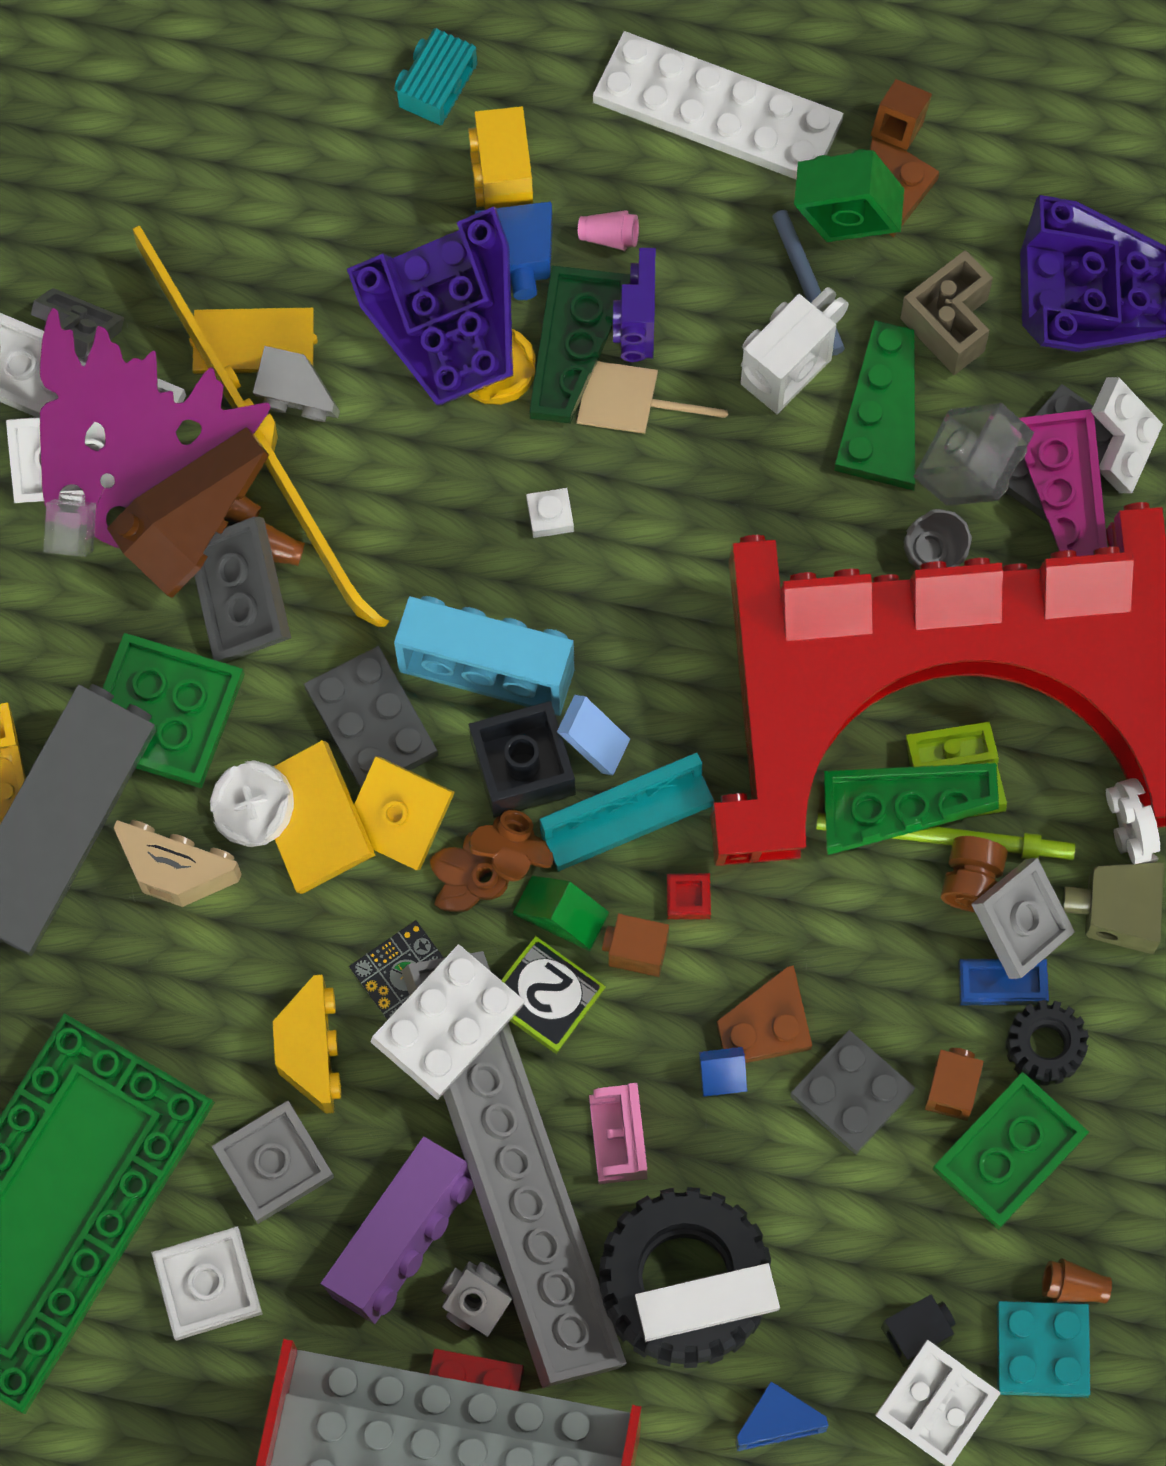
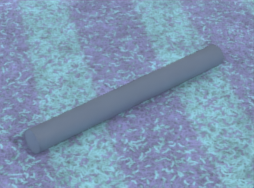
[772,210,845,356]

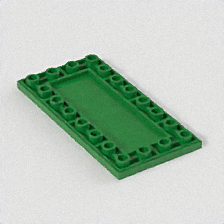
[0,1013,215,1414]

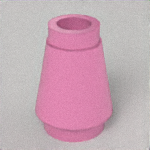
[578,210,639,251]

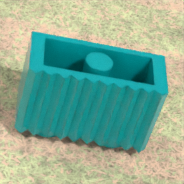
[394,28,477,126]

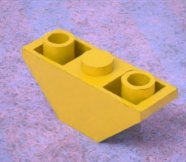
[273,974,341,1114]

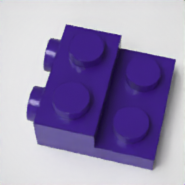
[613,248,656,362]

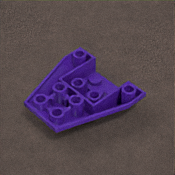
[1020,195,1166,352]
[347,206,513,406]

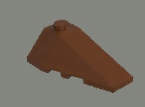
[107,427,269,598]

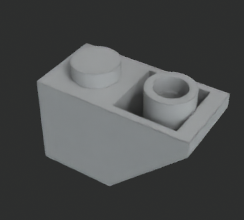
[253,346,340,422]

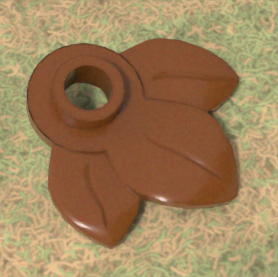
[469,810,553,881]
[430,832,509,912]

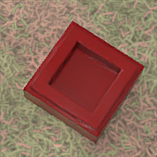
[667,873,711,919]

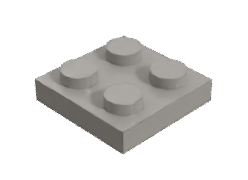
[971,858,1075,979]
[212,1101,334,1224]

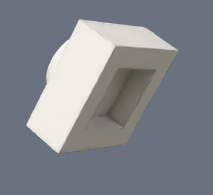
[526,488,574,538]

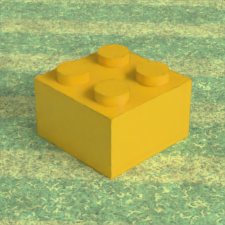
[468,106,533,210]

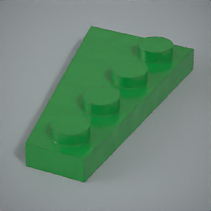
[834,320,915,491]

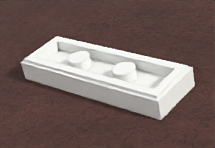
[635,1263,780,1342]

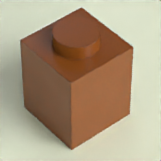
[871,79,932,150]
[602,913,669,977]
[925,1048,984,1121]

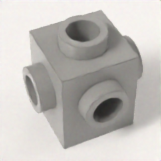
[441,1261,513,1337]

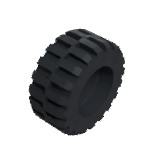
[599,1187,771,1368]

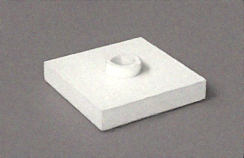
[151,1226,263,1341]

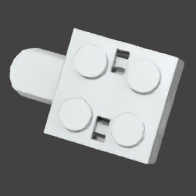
[741,287,849,414]

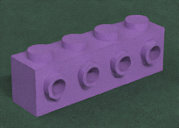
[321,1136,474,1324]

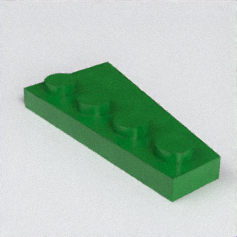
[824,763,999,855]

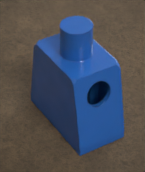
[475,201,553,300]

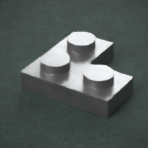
[31,288,124,358]

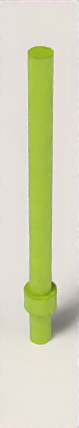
[816,813,1075,860]

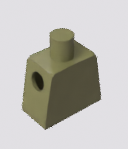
[1062,862,1164,954]

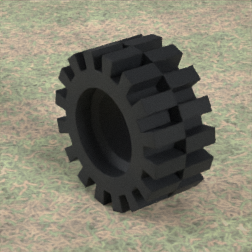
[1006,1000,1089,1086]

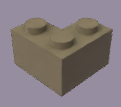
[900,250,993,375]

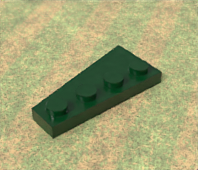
[529,265,630,424]

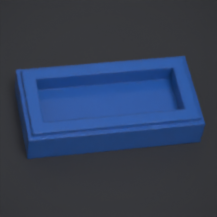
[958,959,1049,1005]

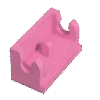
[589,1083,647,1184]

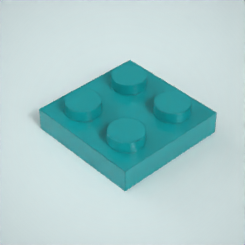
[997,1301,1090,1398]

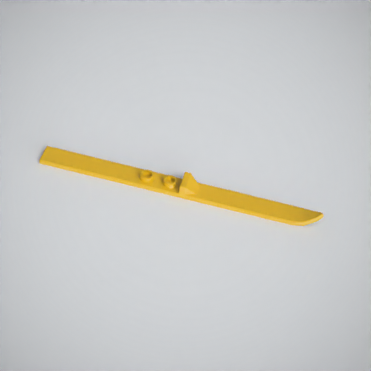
[133,225,389,627]

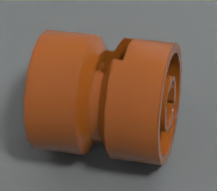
[941,836,1008,912]

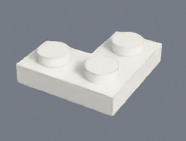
[1091,377,1163,493]

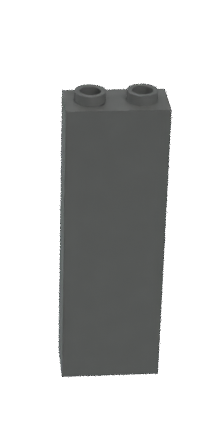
[0,684,156,957]

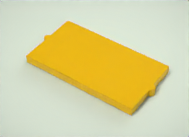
[189,307,318,374]

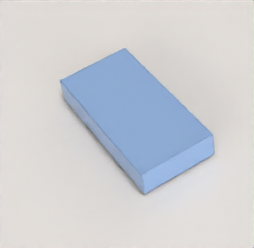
[557,695,630,776]

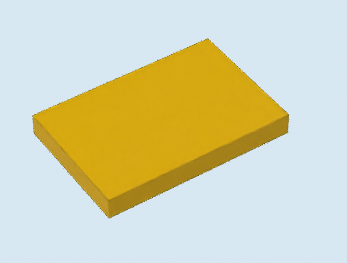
[273,740,376,894]

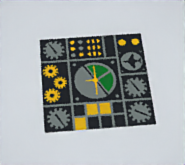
[349,920,444,1020]

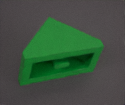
[513,875,609,951]

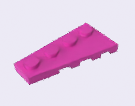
[1010,409,1108,556]

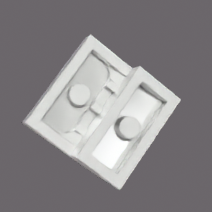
[875,1340,1001,1466]

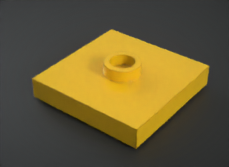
[354,756,455,870]

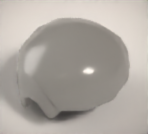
[903,509,972,570]

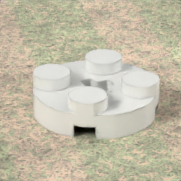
[1106,778,1160,864]

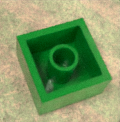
[794,149,904,242]

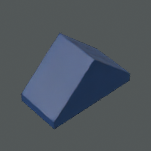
[735,1382,829,1452]

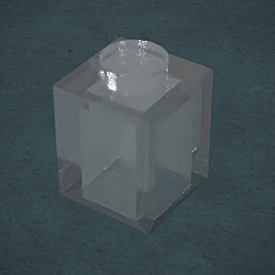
[43,493,96,556]

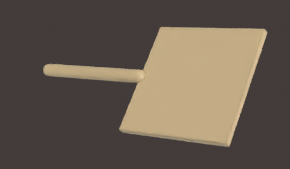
[577,361,728,434]

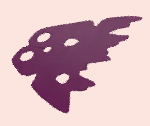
[40,308,271,548]

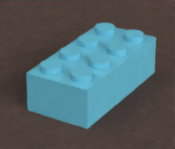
[394,596,574,716]

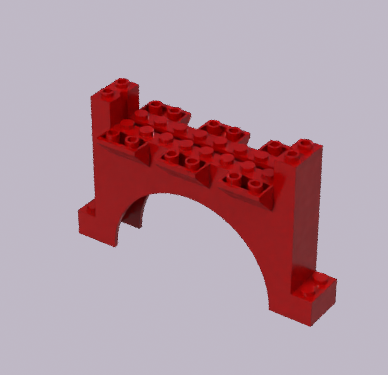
[710,502,1166,866]

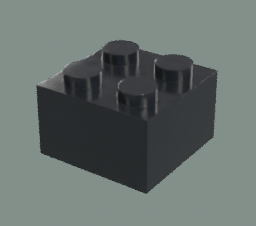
[468,701,576,818]

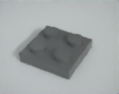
[790,1030,915,1155]

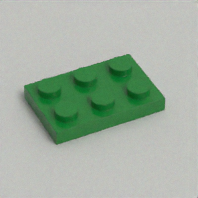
[932,1072,1089,1230]

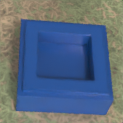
[699,1047,747,1097]

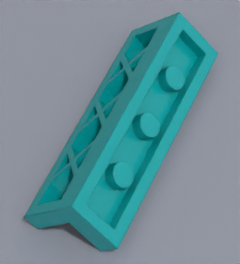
[539,752,714,872]

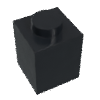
[881,1294,956,1367]

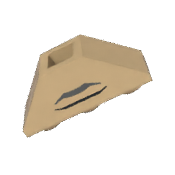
[114,820,242,907]

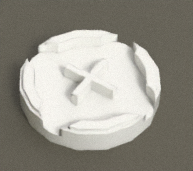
[210,760,294,847]

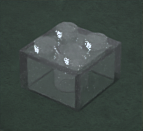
[913,403,1034,506]

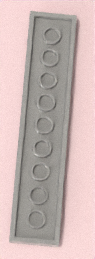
[401,951,627,1388]

